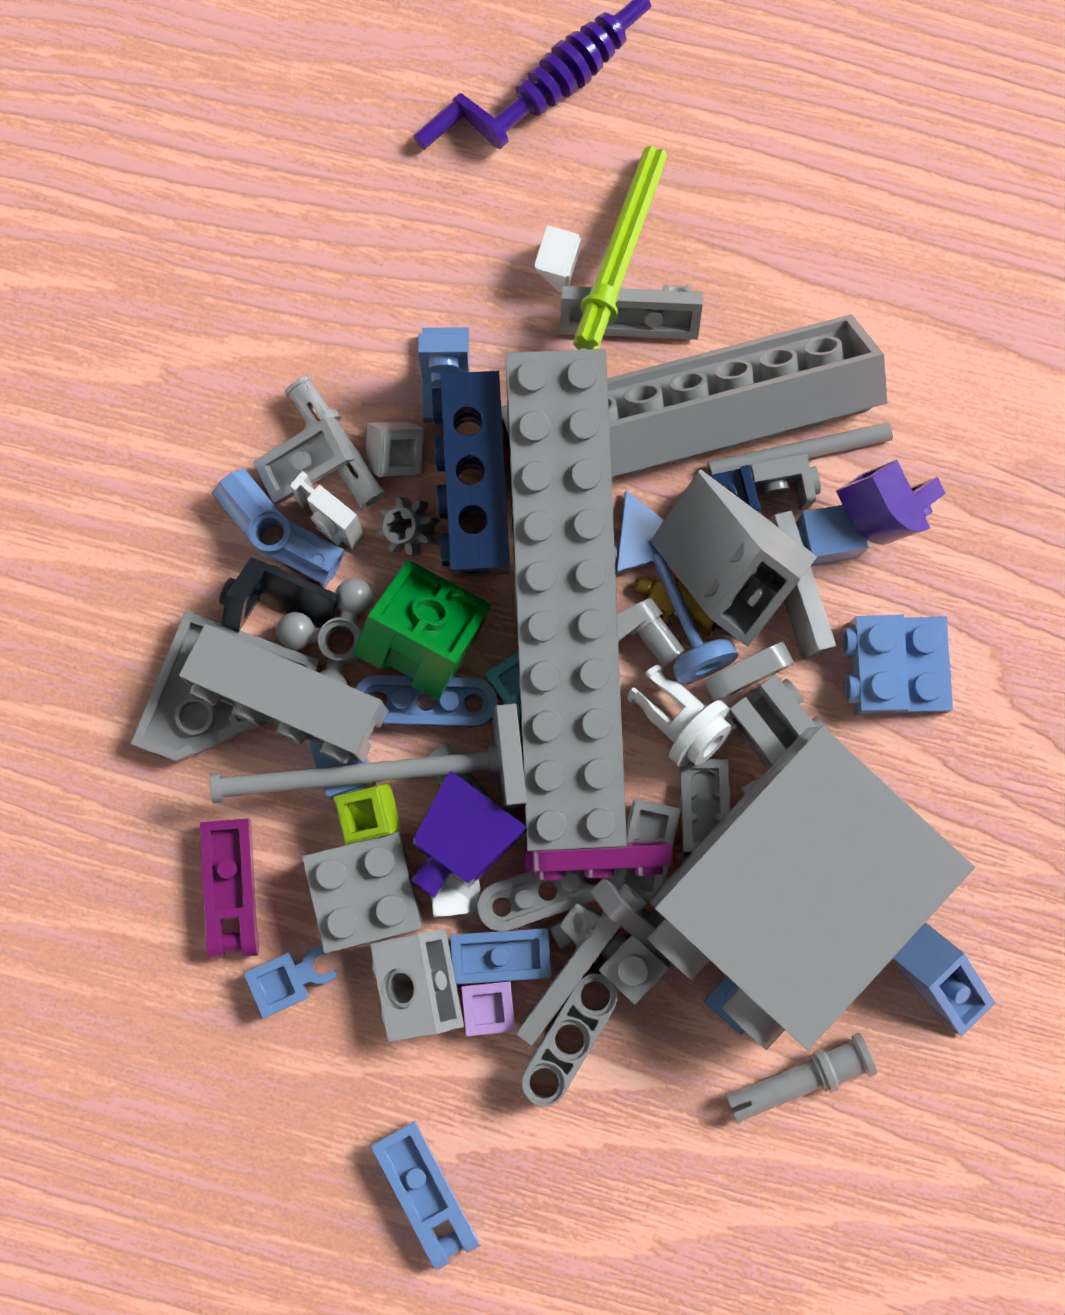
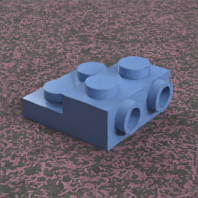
[843,614,953,715]

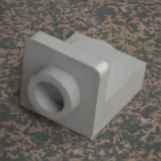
[750,454,821,510]

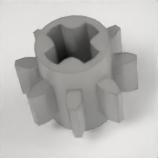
[377,497,440,556]

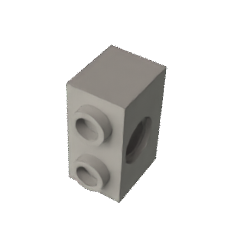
[370,928,464,1042]

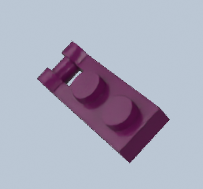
[200,818,259,960]

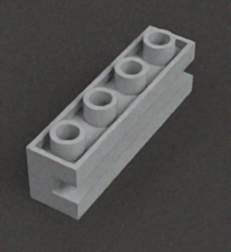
[179,624,388,765]
[730,674,831,770]

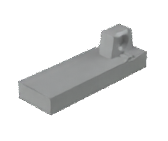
[560,284,703,340]
[769,510,836,660]
[516,902,620,1046]

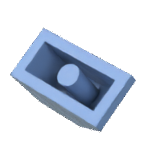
[892,922,995,1037]

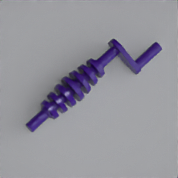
[413,0,652,150]

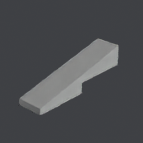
[679,759,730,961]

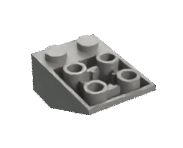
[650,469,817,647]

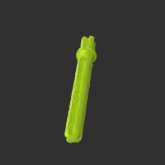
[573,145,667,350]

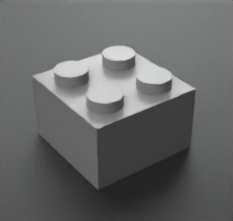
[302,832,424,954]

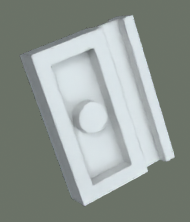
[290,471,364,550]

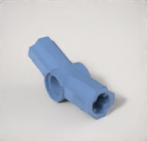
[211,468,345,588]

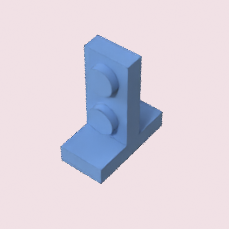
[418,327,470,423]

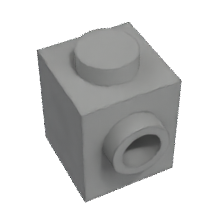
[599,931,670,1005]

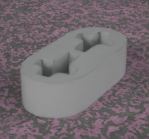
[703,642,794,702]

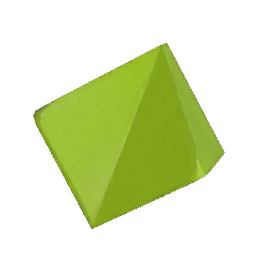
[334,783,402,845]

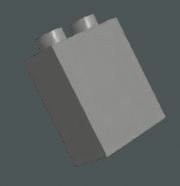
[647,726,975,1051]

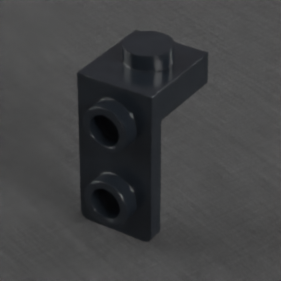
[219,557,338,633]

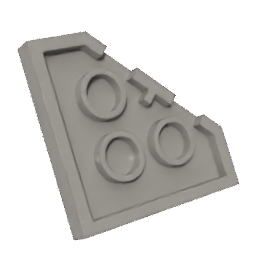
[131,610,321,762]

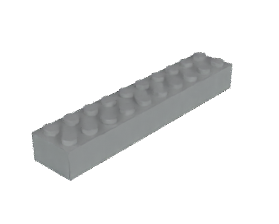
[505,349,627,851]

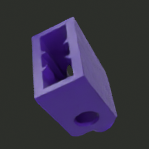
[411,771,526,898]

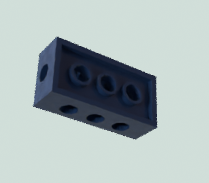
[432,371,510,577]

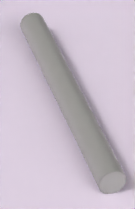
[707,422,893,475]

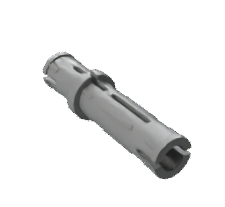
[285,376,386,509]

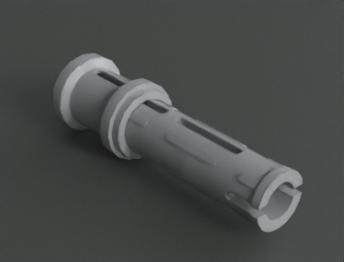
[725,1033,877,1124]

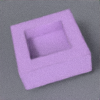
[461,981,515,1037]

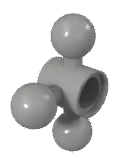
[276,578,373,685]

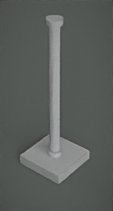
[210,704,527,812]

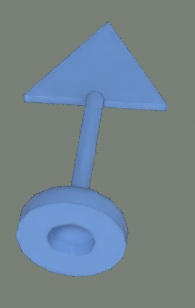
[615,490,739,683]

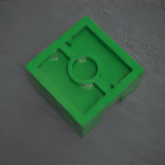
[353,560,492,701]

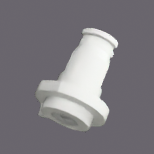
[627,665,738,767]

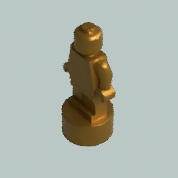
[633,576,717,637]

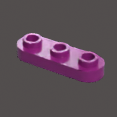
[524,841,673,880]

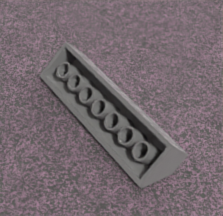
[501,314,888,477]

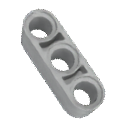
[522,973,618,1107]

